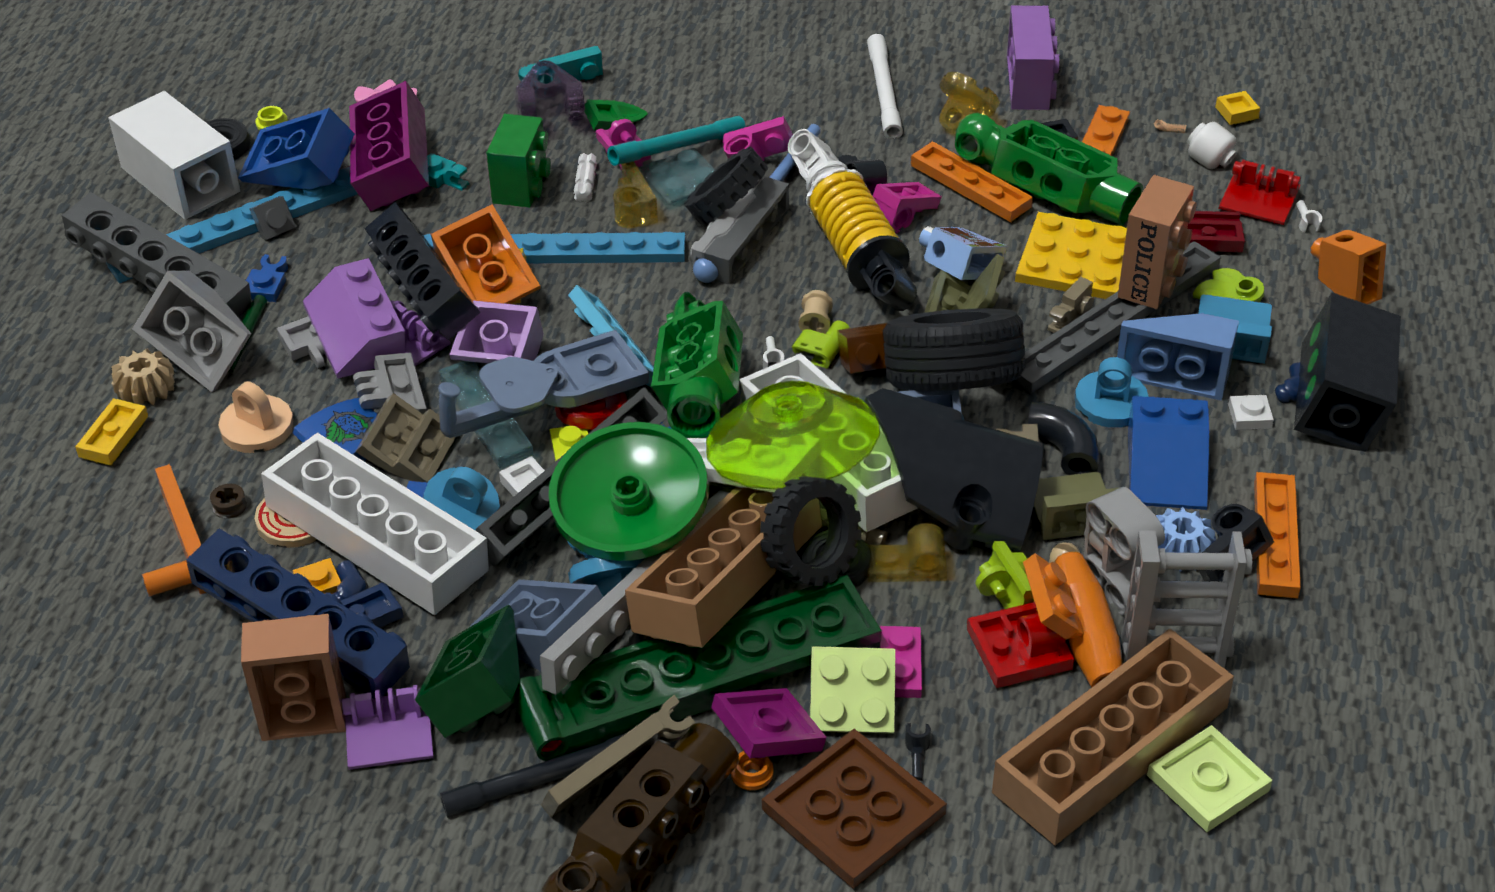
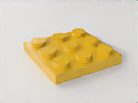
[1015,212,1127,299]

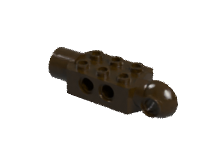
[541,723,739,892]

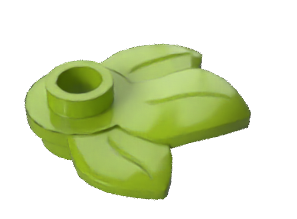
[1193,268,1265,302]

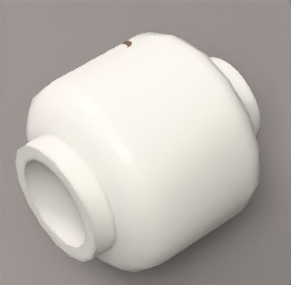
[1187,122,1237,169]

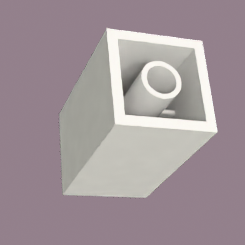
[108,91,241,220]

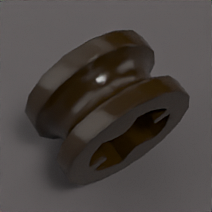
[210,483,247,519]

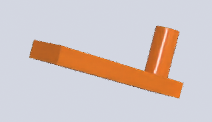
[142,464,206,597]

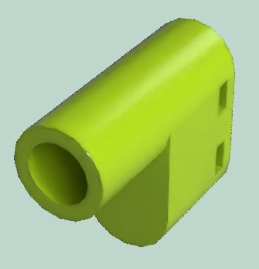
[791,320,850,369]

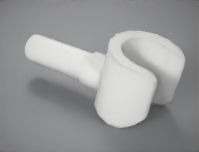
[1296,200,1322,233]
[763,336,784,369]

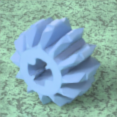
[1156,507,1216,572]

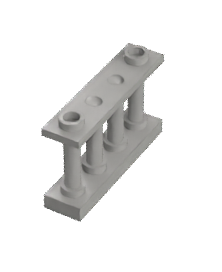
[1121,531,1252,668]

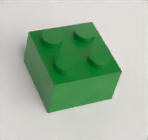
[486,114,551,208]

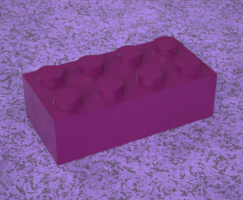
[349,81,429,211]

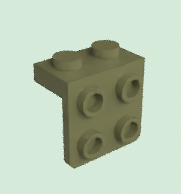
[924,254,1005,313]

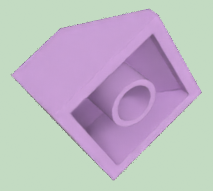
[450,301,544,363]

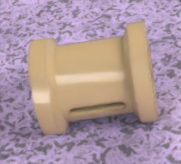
[798,290,833,334]

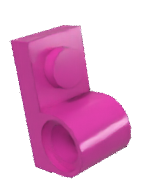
[723,116,793,161]
[873,182,942,234]

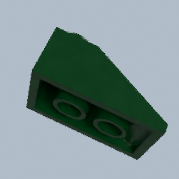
[415,604,520,738]

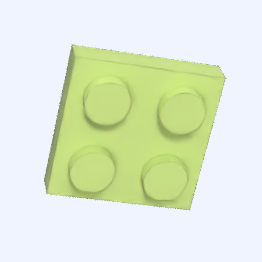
[810,647,895,734]
[1147,725,1273,832]

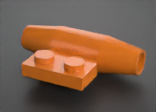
[1023,552,1122,688]

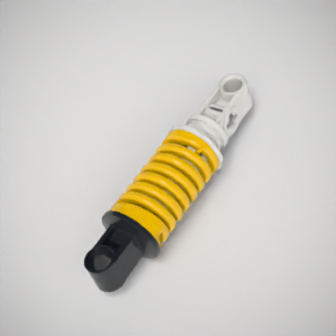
[788,129,917,311]

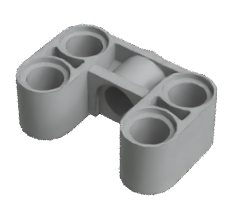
[1084,487,1165,615]

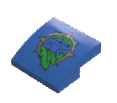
[293,397,377,462]

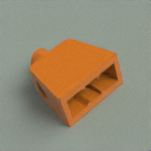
[1311,230,1386,304]

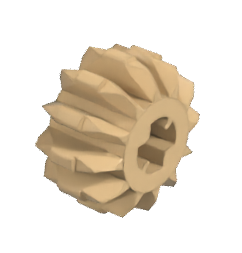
[112,348,175,406]

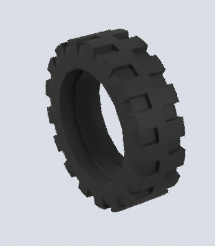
[684,146,768,225]
[760,476,861,586]

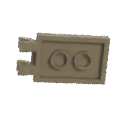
[541,695,695,818]

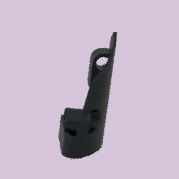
[864,388,1044,553]

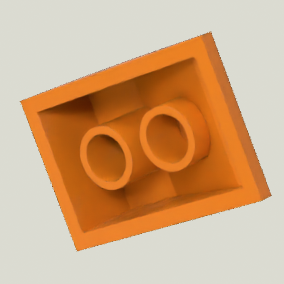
[431,204,541,304]

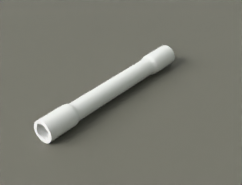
[867,34,903,138]

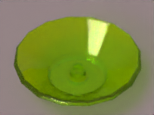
[706,381,881,490]

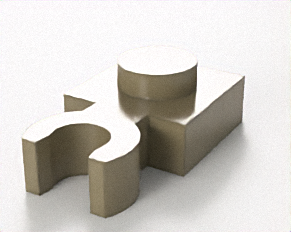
[1047,277,1094,333]

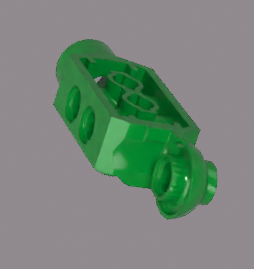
[955,113,1143,226]
[651,292,743,438]

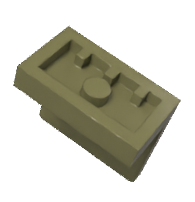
[1033,472,1118,540]

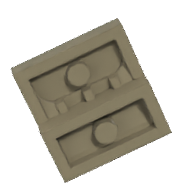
[355,393,455,483]

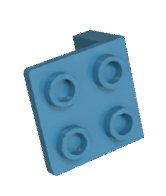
[1198,294,1272,364]

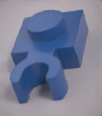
[246,254,288,302]

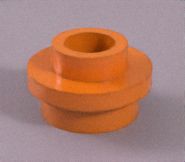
[731,751,773,790]

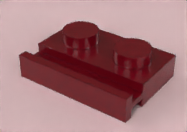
[1187,211,1245,252]

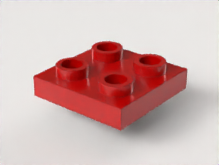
[967,602,1074,688]

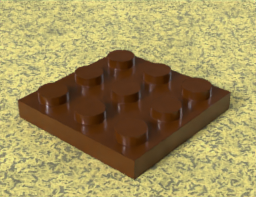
[762,728,947,889]

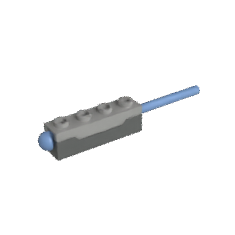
[690,124,821,284]

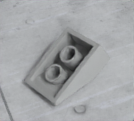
[132,271,251,392]

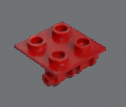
[1218,159,1301,225]

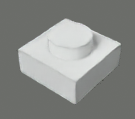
[1228,395,1274,430]
[499,456,545,497]

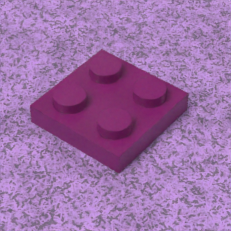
[711,688,827,758]

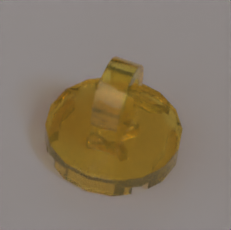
[939,72,1000,134]

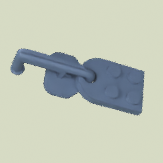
[438,330,649,438]

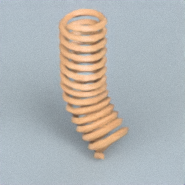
[1154,119,1187,133]

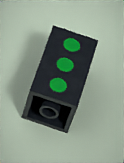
[1294,292,1401,452]

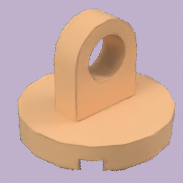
[218,381,294,453]

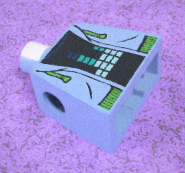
[919,226,1008,280]

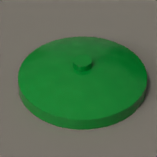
[549,422,709,561]

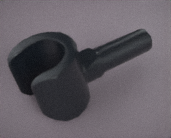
[905,723,931,781]

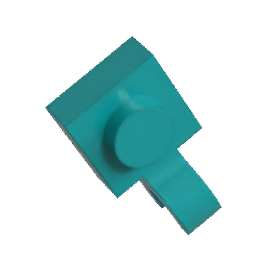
[427,153,469,191]

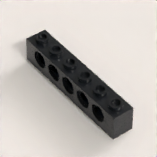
[364,202,481,340]

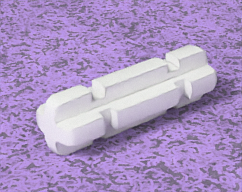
[574,153,597,202]

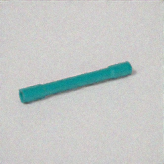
[607,116,746,166]

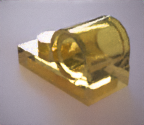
[613,161,658,229]
[867,523,947,582]

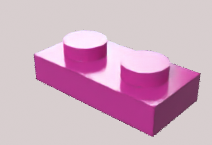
[880,626,922,698]

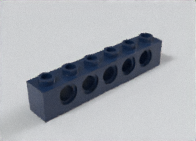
[186,528,410,700]

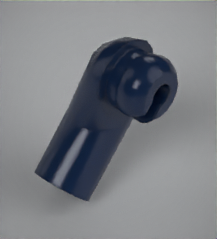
[1275,362,1300,403]
[333,560,367,601]

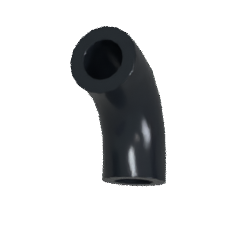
[1028,401,1100,475]

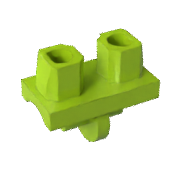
[975,541,1035,609]

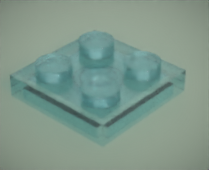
[637,148,715,210]

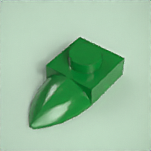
[583,99,648,131]

